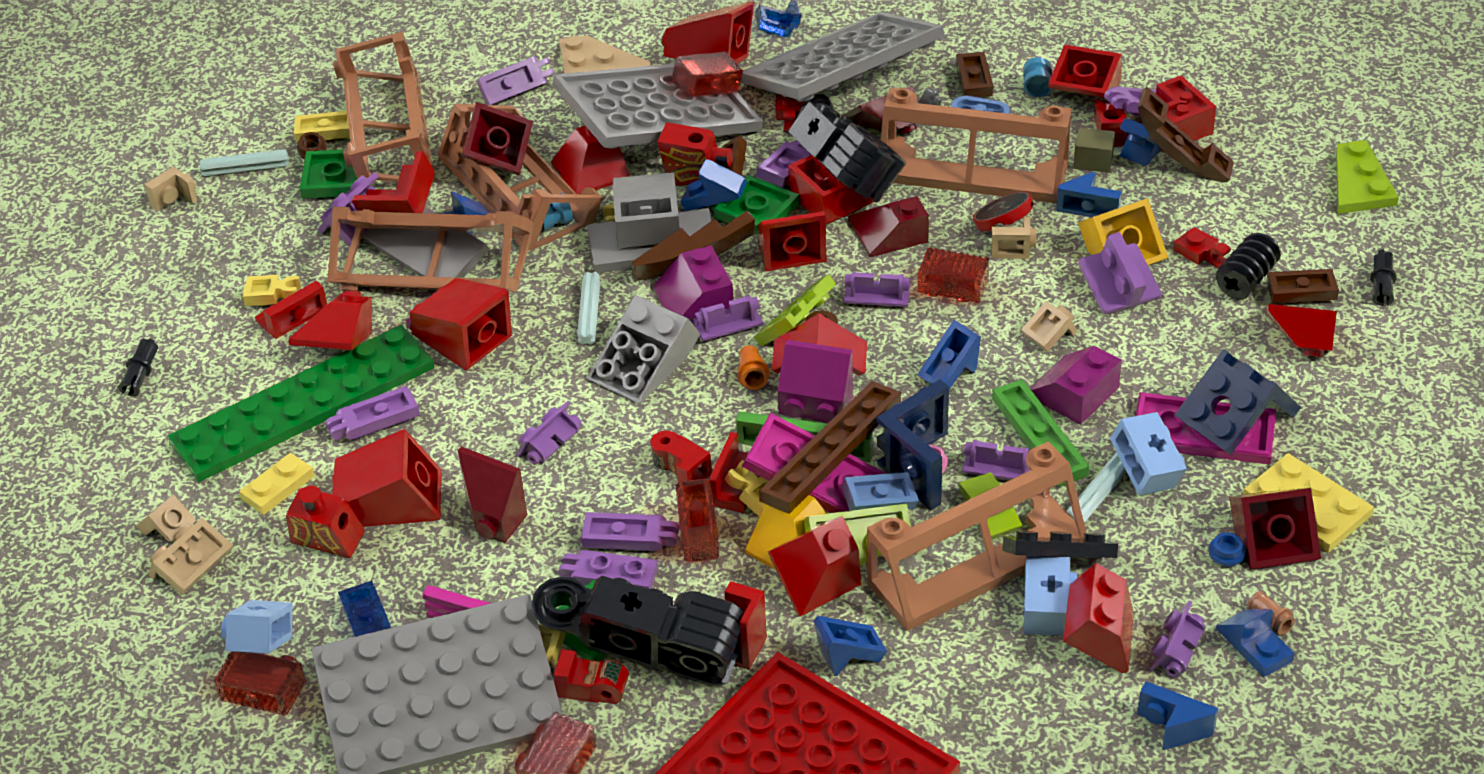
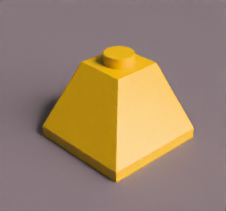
[1078,198,1168,265]
[745,495,827,570]

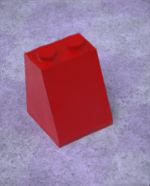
[661,1,754,70]
[409,278,512,371]
[332,428,442,527]

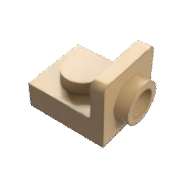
[145,167,197,211]
[991,216,1036,259]
[1021,301,1077,352]
[136,494,195,542]

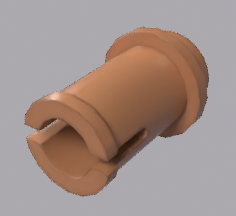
[1247,591,1295,635]

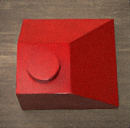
[551,125,630,194]
[757,211,827,272]
[289,291,372,350]
[1265,304,1337,357]
[767,516,861,617]

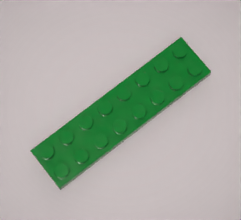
[167,324,435,483]

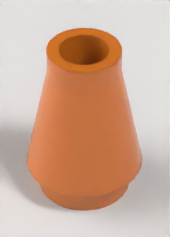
[737,345,770,390]

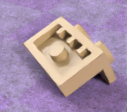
[149,518,233,595]

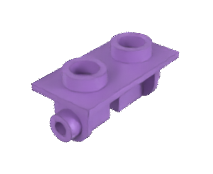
[844,271,911,307]
[692,295,764,341]
[517,401,582,465]
[962,439,1030,480]
[1148,600,1205,677]

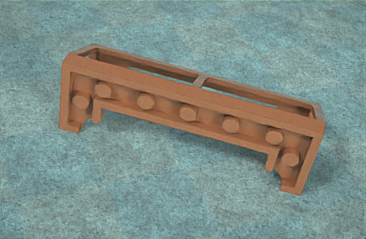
[333,32,435,183]
[881,88,1072,203]
[437,104,603,250]
[327,207,533,292]
[867,441,1086,631]

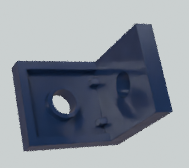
[1174,349,1301,455]
[876,379,949,510]

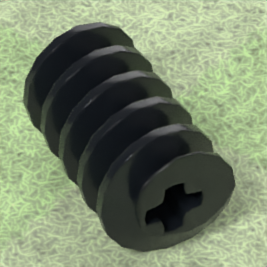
[1216,232,1281,300]

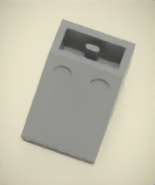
[613,172,680,248]
[586,295,701,404]

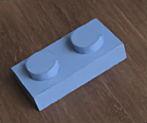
[841,472,919,511]

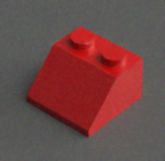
[1048,44,1122,98]
[1063,563,1134,674]

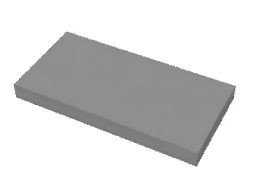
[361,206,489,278]
[587,208,719,273]

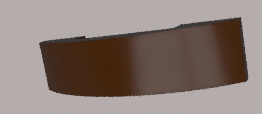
[1138,87,1234,182]

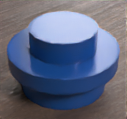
[1209,532,1246,566]

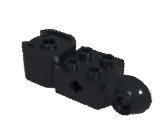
[788,94,906,203]
[531,575,745,686]

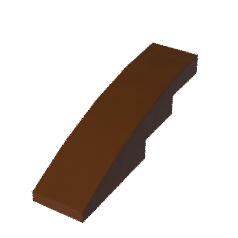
[632,211,755,281]

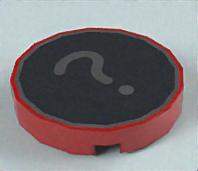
[973,191,1034,231]

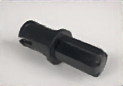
[1370,249,1397,306]
[118,338,158,397]

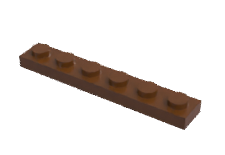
[759,381,901,514]

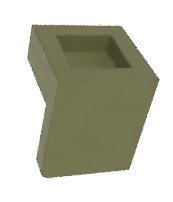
[1074,128,1115,173]

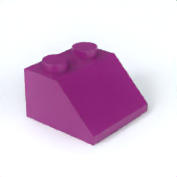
[653,245,734,324]
[777,340,853,423]
[1030,345,1122,425]

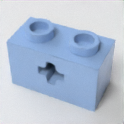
[1110,412,1187,495]
[1024,556,1077,636]
[221,600,293,654]

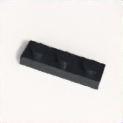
[1002,530,1118,558]

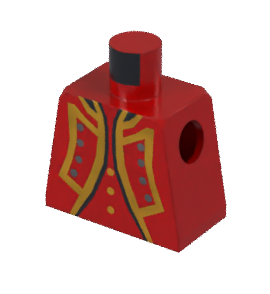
[657,122,733,186]
[286,485,365,558]

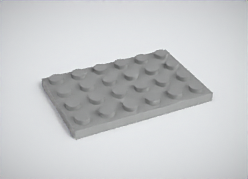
[739,12,945,101]
[552,62,763,148]
[311,594,566,774]

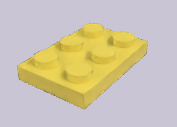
[1243,453,1374,553]

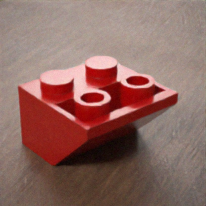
[788,155,874,224]

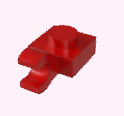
[775,94,806,132]
[1173,227,1231,268]

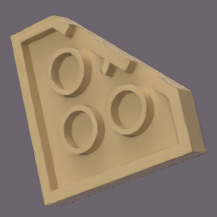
[559,35,650,74]

